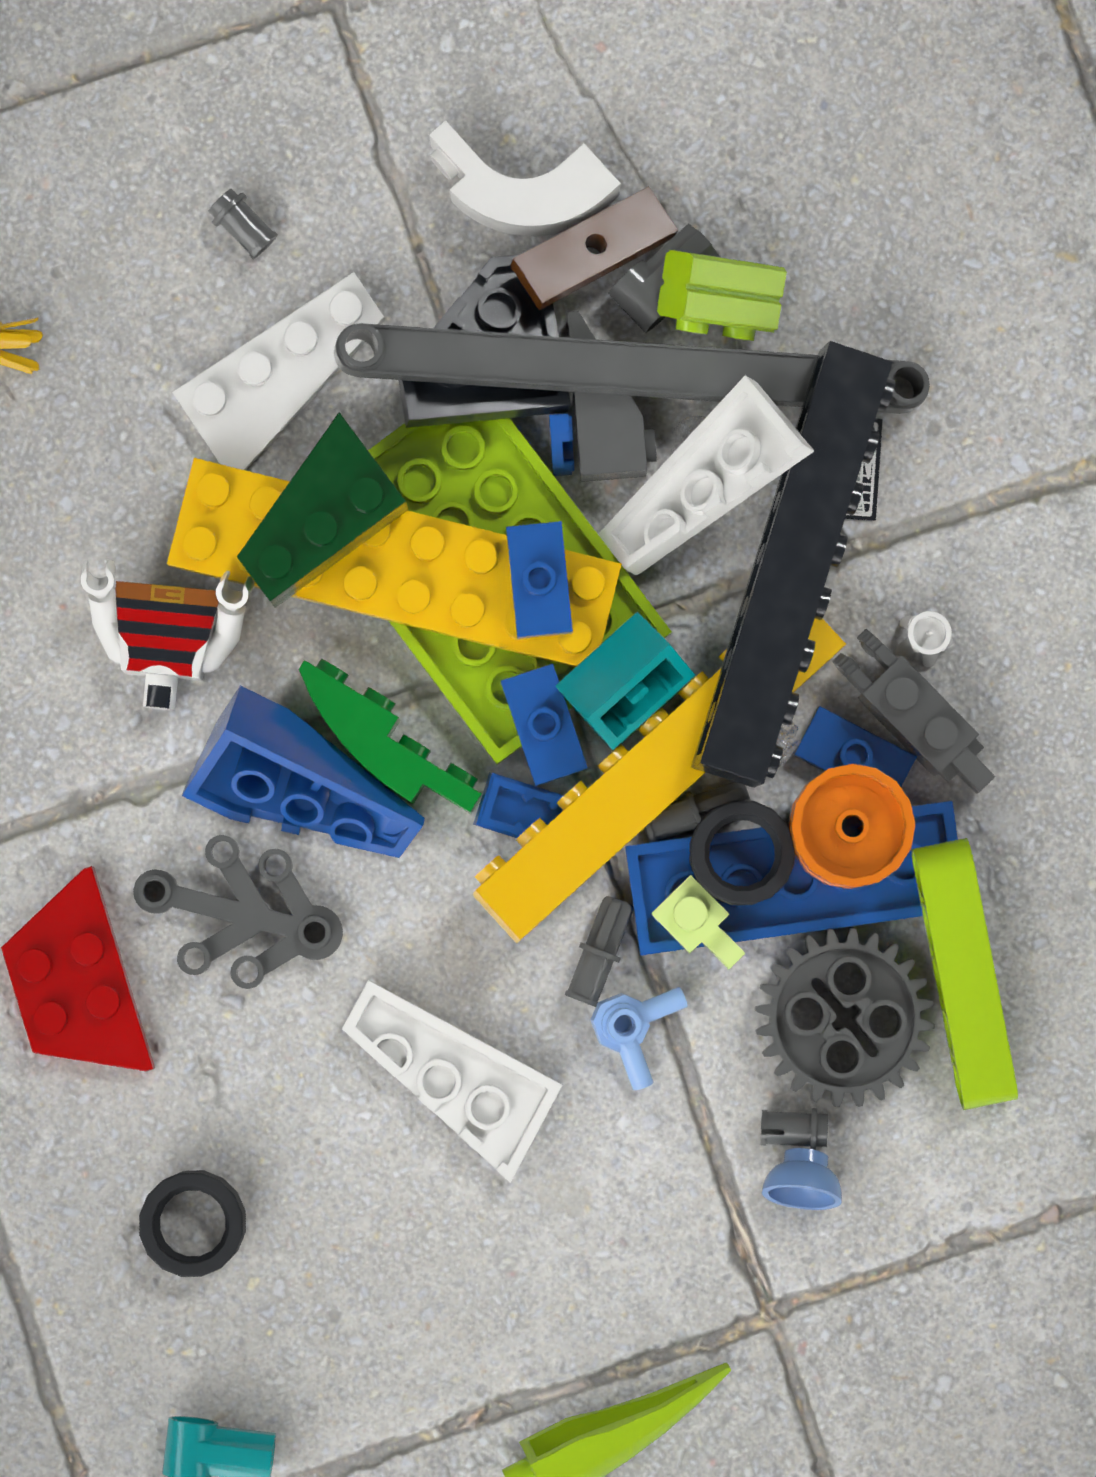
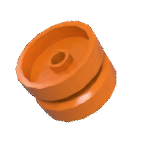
[788,764,916,889]

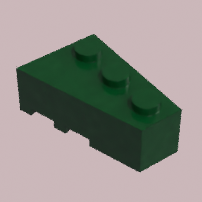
[237,412,408,608]

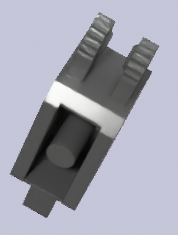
[832,629,995,794]

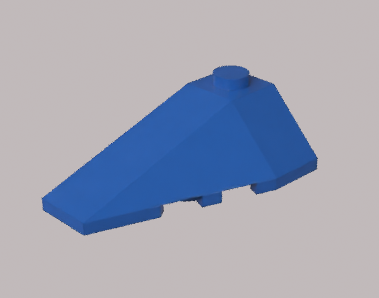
[182,685,425,858]

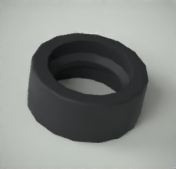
[689,801,795,905]
[139,1170,246,1277]

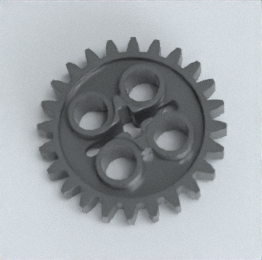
[755,928,935,1107]

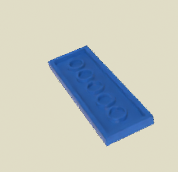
[625,801,958,956]

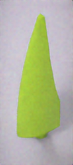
[502,1362,731,1477]

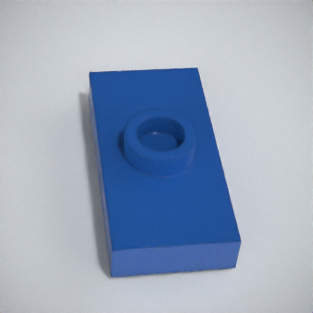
[506,521,573,639]
[501,664,588,787]
[793,706,917,787]
[473,772,564,838]

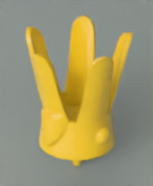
[0,317,43,374]

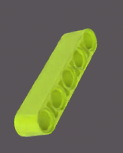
[911,838,1018,1110]

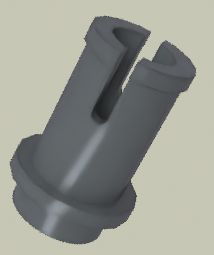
[208,188,278,259]
[761,1108,828,1150]

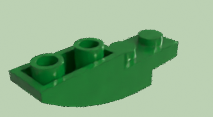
[299,658,482,814]

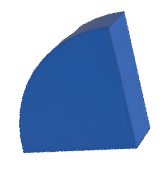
[549,413,575,476]

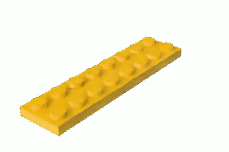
[167,458,622,667]

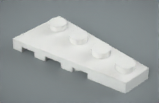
[172,272,385,471]
[598,375,814,575]
[342,980,563,1183]

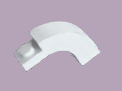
[429,120,621,236]

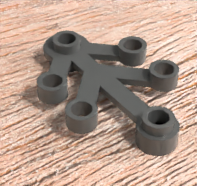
[133,835,343,989]

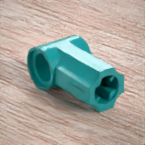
[162,1416,276,1477]

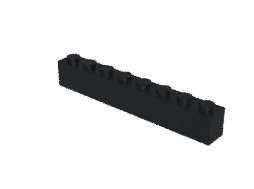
[691,341,895,788]

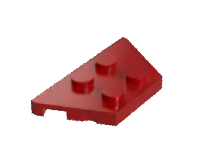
[1,866,155,1071]

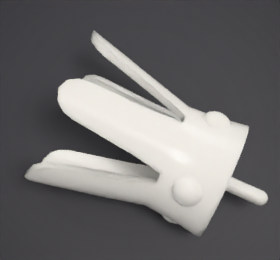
[897,611,953,668]

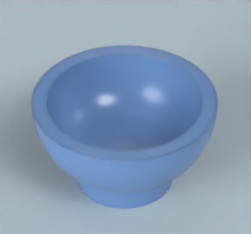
[762,1148,842,1210]

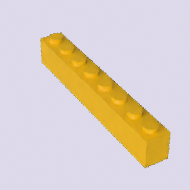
[472,618,846,944]

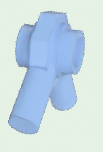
[590,987,688,1090]

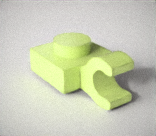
[651,875,745,970]

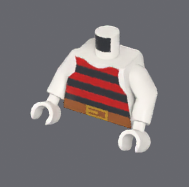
[81,559,254,710]

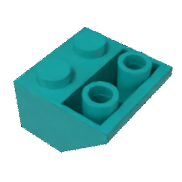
[555,612,696,752]

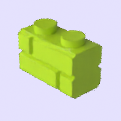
[657,250,787,341]

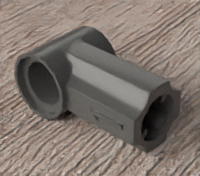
[608,223,720,333]

